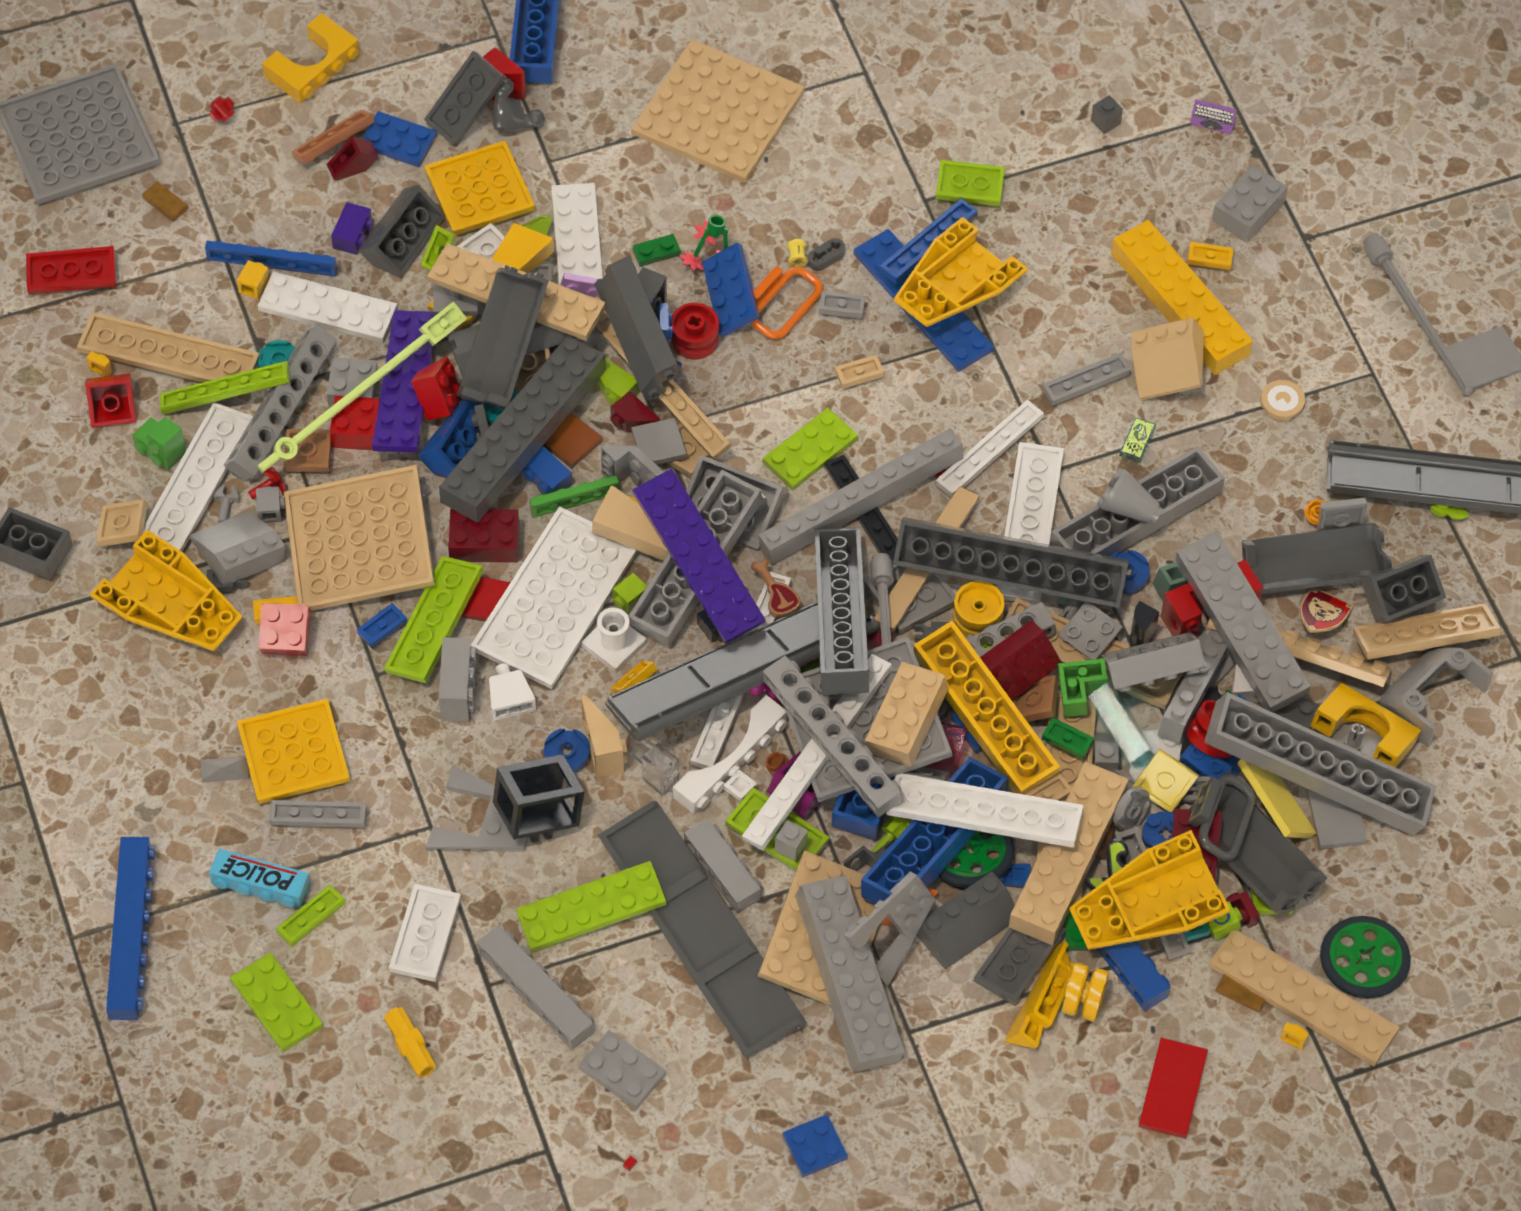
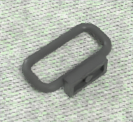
[1188,774,1256,861]

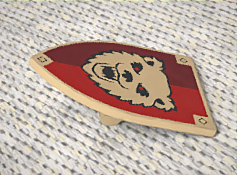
[1300,587,1354,632]

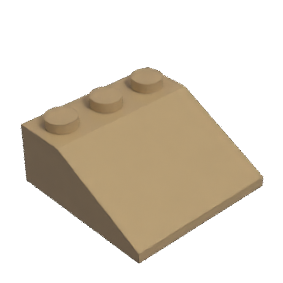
[1131,317,1204,401]

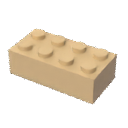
[865,662,948,767]

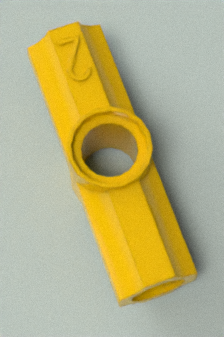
[384,1007,436,1078]

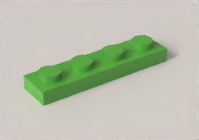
[529,475,619,518]

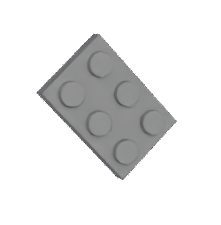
[579,1030,666,1110]

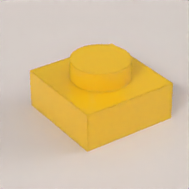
[86,351,112,377]
[1280,1022,1309,1051]

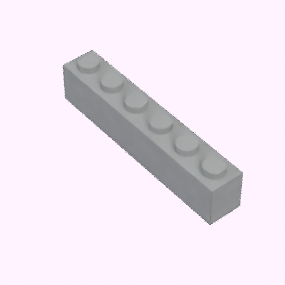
[1157,629,1228,744]
[477,925,594,1050]

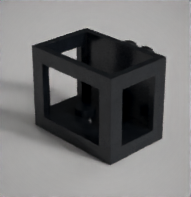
[493,754,584,842]

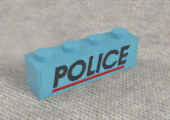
[209,849,311,908]

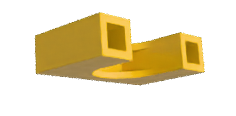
[262,13,360,103]
[1310,683,1421,768]

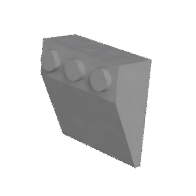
[189,511,285,586]

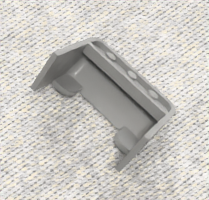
[1379,647,1493,748]

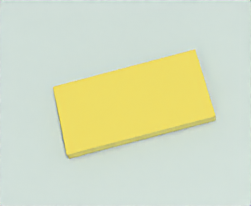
[1237,759,1317,838]

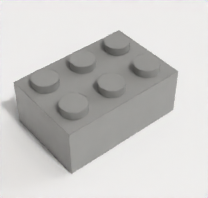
[1212,165,1288,243]
[439,637,477,722]

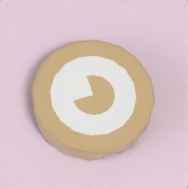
[1260,380,1305,421]

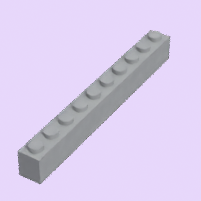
[758,428,963,565]

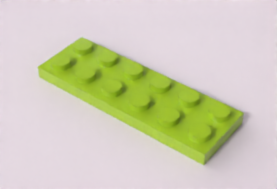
[384,556,484,684]
[515,861,667,953]

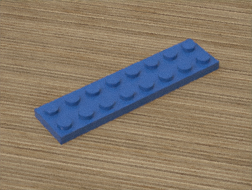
[853,228,994,372]

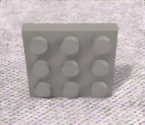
[863,565,956,634]

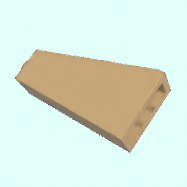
[592,486,669,561]

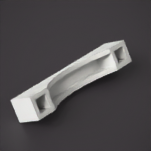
[673,695,788,814]

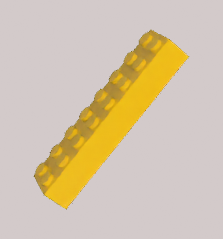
[1111,219,1253,376]
[914,620,1060,795]

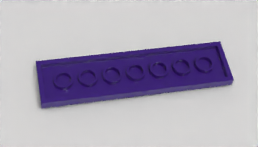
[372,310,434,453]
[632,468,766,644]

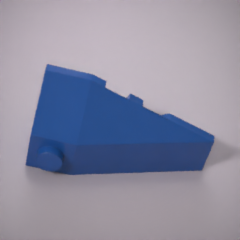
[418,399,484,477]

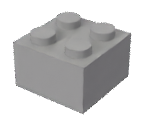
[327,357,378,408]

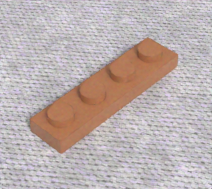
[291,110,374,164]

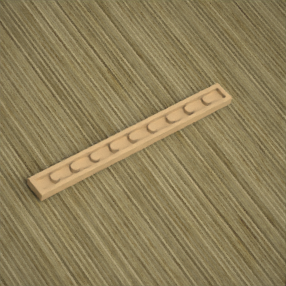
[595,296,732,460]

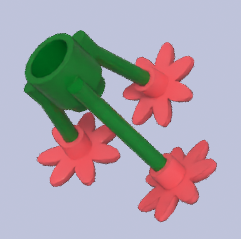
[679,214,729,271]

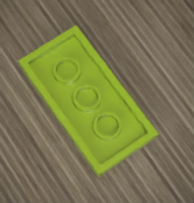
[762,408,858,491]
[725,788,830,871]
[230,952,324,1053]

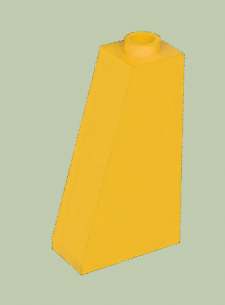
[491,223,554,273]

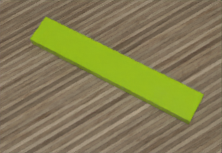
[160,361,290,415]

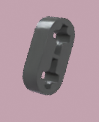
[808,238,845,271]

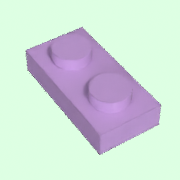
[560,273,600,298]

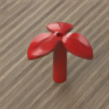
[248,467,287,499]

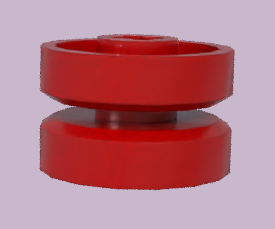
[670,302,719,360]
[1186,700,1231,759]

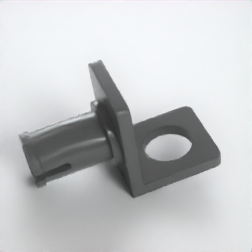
[843,841,893,871]

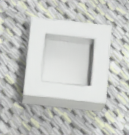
[724,770,757,802]

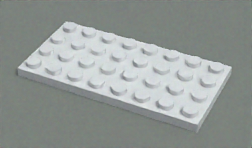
[471,506,638,689]

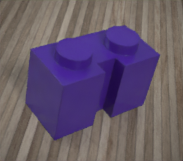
[331,202,374,255]

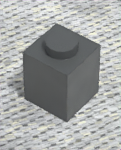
[1091,95,1123,134]

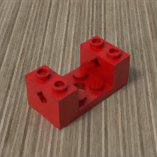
[1160,560,1263,637]

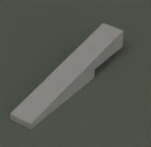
[1113,826,1191,961]

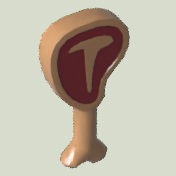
[751,559,801,619]

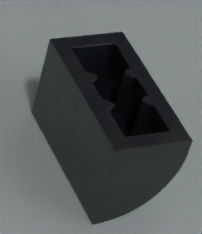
[1130,601,1159,646]

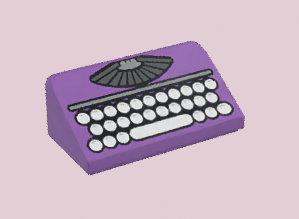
[1190,99,1237,134]

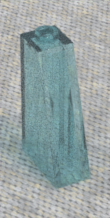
[1088,683,1155,768]

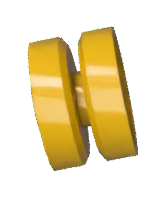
[952,581,1005,637]
[1062,962,1109,1022]

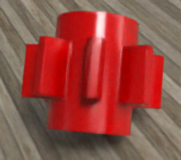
[209,96,235,122]

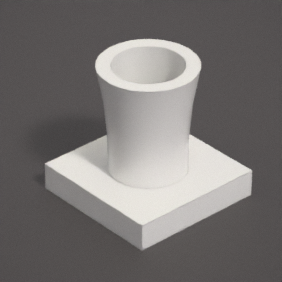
[581,608,647,673]

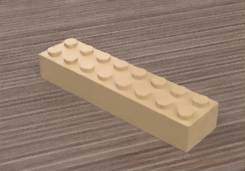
[1009,761,1129,946]

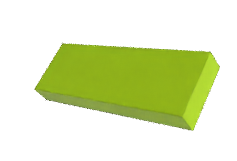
[275,885,346,948]

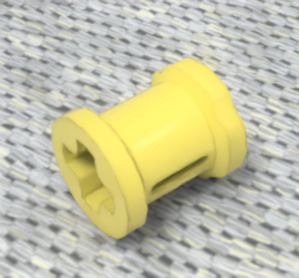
[787,239,808,267]

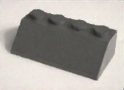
[358,185,445,278]
[916,871,1015,970]

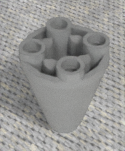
[1097,468,1163,524]

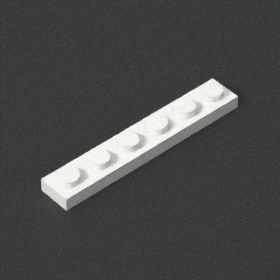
[935,400,1044,498]

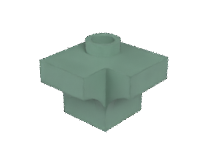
[1153,563,1188,600]

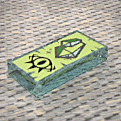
[1119,417,1156,463]

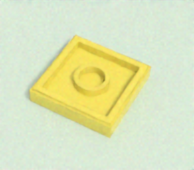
[1132,748,1199,812]

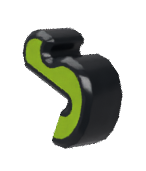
[1084,839,1129,891]

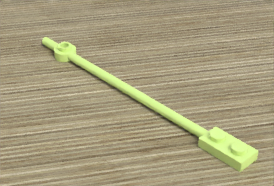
[257,301,467,473]

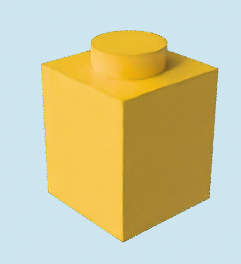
[237,260,270,300]

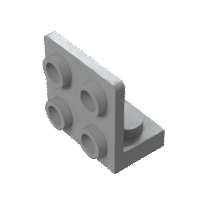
[1059,602,1125,660]

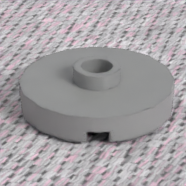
[1113,786,1150,831]

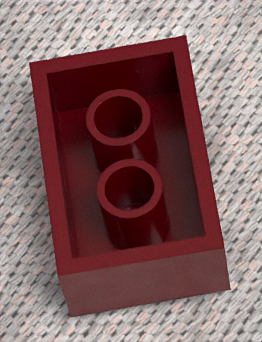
[448,509,519,563]
[980,620,1062,701]

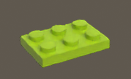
[936,160,1005,207]

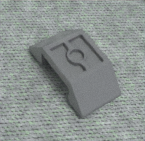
[601,445,664,485]

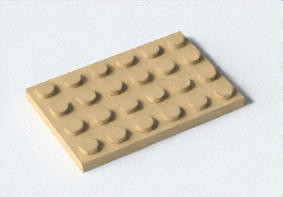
[757,850,878,1006]

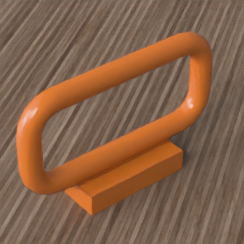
[750,265,823,340]

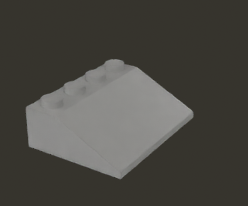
[686,455,788,550]
[1101,632,1205,692]

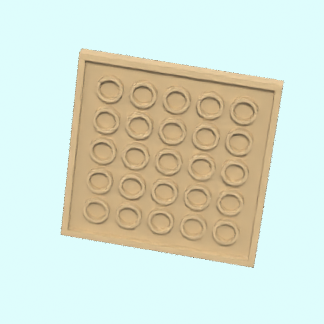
[631,39,805,183]
[284,465,435,611]

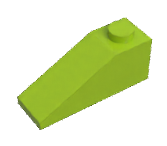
[597,357,639,405]

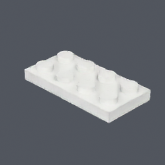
[389,884,461,982]

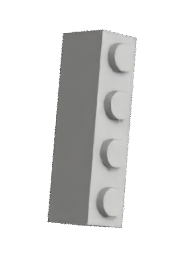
[684,818,762,914]

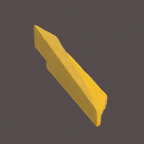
[1004,941,1075,1049]

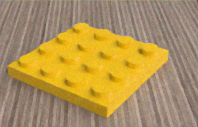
[424,140,535,236]
[237,698,350,805]

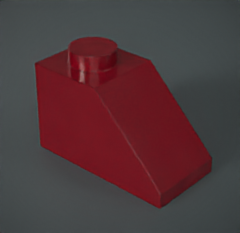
[326,136,379,181]
[610,392,660,433]

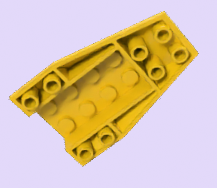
[893,217,1028,327]
[90,530,243,652]
[1069,830,1231,950]

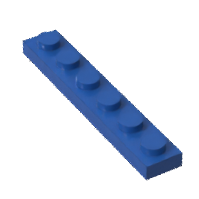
[878,198,978,284]
[205,240,337,277]

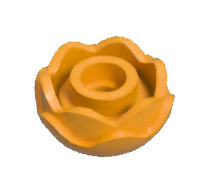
[1305,500,1326,526]

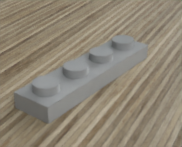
[1042,353,1132,406]
[270,800,367,828]

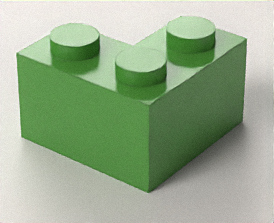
[132,417,186,470]
[1058,658,1108,717]

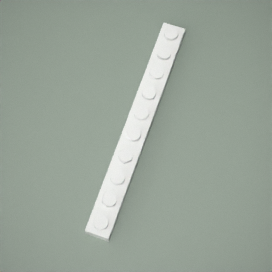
[690,572,791,769]
[742,654,893,850]

